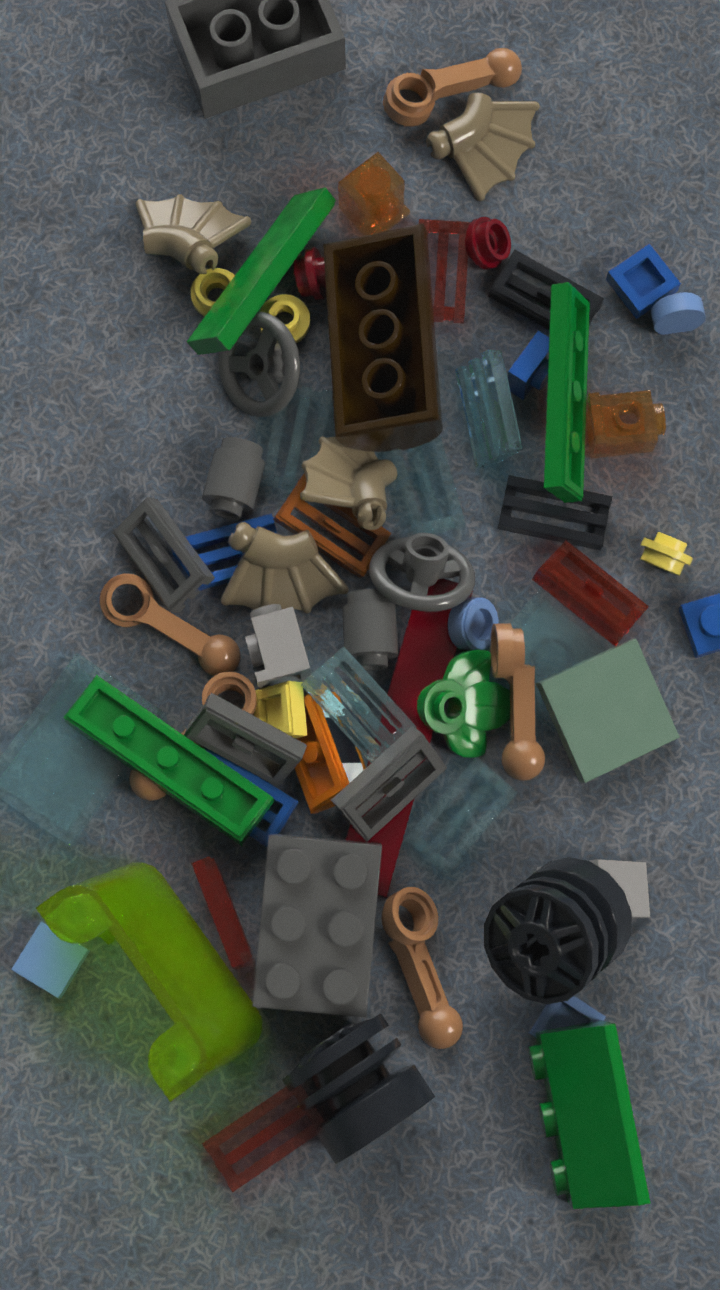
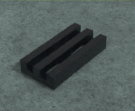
[488,249,604,330]
[497,475,613,551]

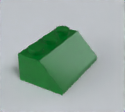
[528,1020,650,1209]

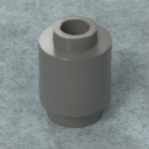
[202,437,265,520]
[342,589,398,671]

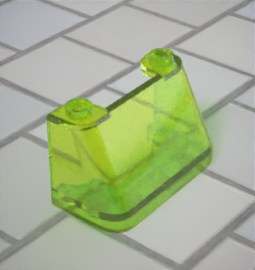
[36,862,263,1102]

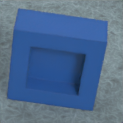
[606,244,681,319]
[506,331,549,400]
[678,593,720,658]

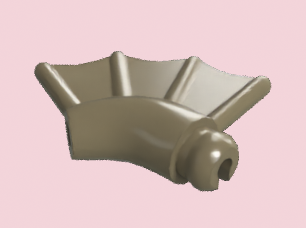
[426,93,540,201]
[135,194,252,274]
[300,436,397,530]
[221,522,349,614]

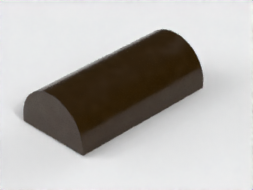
[323,224,443,452]

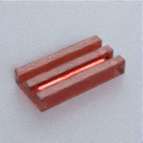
[419,219,470,324]
[532,540,649,646]
[191,856,255,971]
[202,1085,324,1192]

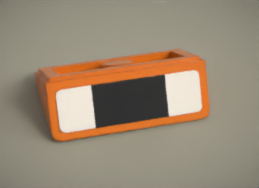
[295,691,366,814]

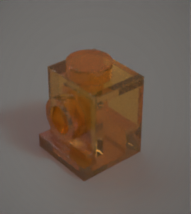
[338,152,410,236]
[586,390,666,459]

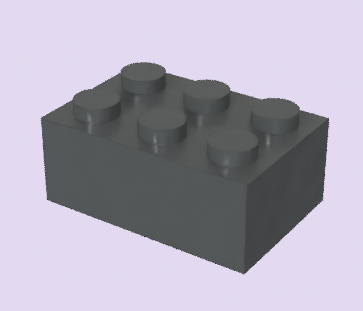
[165,0,346,119]
[253,834,382,1018]

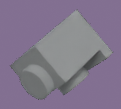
[245,604,312,689]

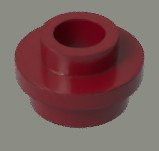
[465,217,511,270]
[294,247,327,300]

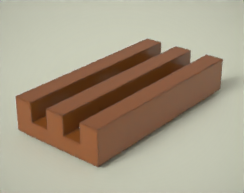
[273,474,392,578]

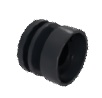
[484,857,632,1004]
[282,1013,435,1164]

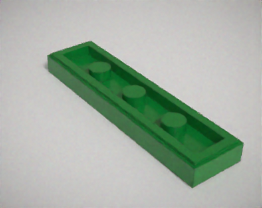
[187,187,336,355]
[544,282,590,503]
[63,675,274,846]

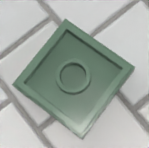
[536,638,680,783]

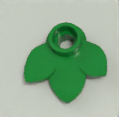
[417,649,510,758]

